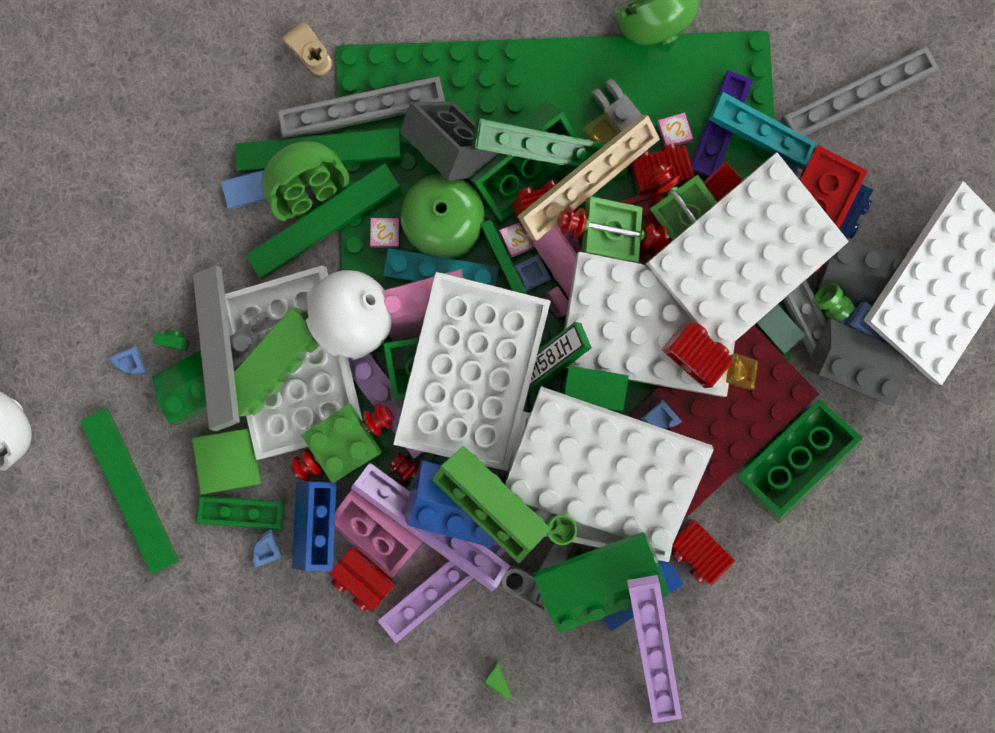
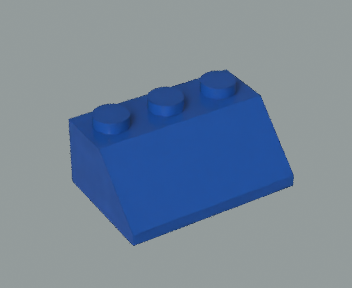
[403,460,505,548]

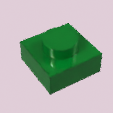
[153,329,190,352]

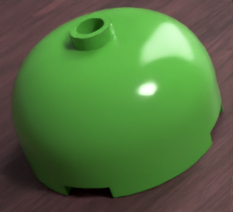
[614,0,699,45]
[261,141,349,221]
[400,173,485,259]

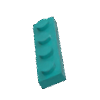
[708,92,818,170]
[383,248,499,287]

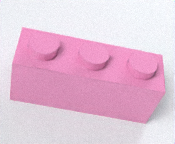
[532,225,583,299]
[382,269,464,341]
[334,489,423,578]

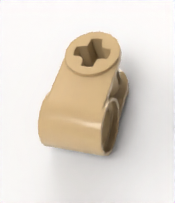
[282,21,332,76]

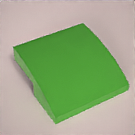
[192,429,261,495]

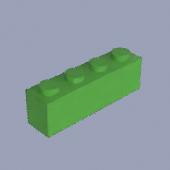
[234,308,320,416]
[432,446,551,563]

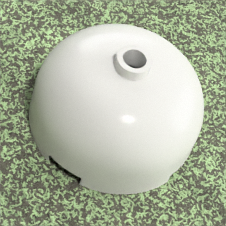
[306,270,392,359]
[0,392,32,471]

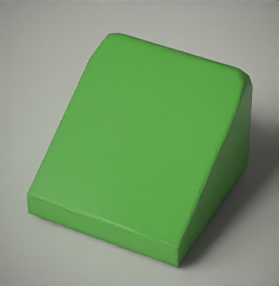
[485,660,511,699]

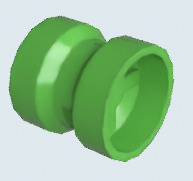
[814,283,854,322]
[546,514,577,545]

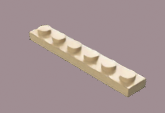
[518,115,660,241]

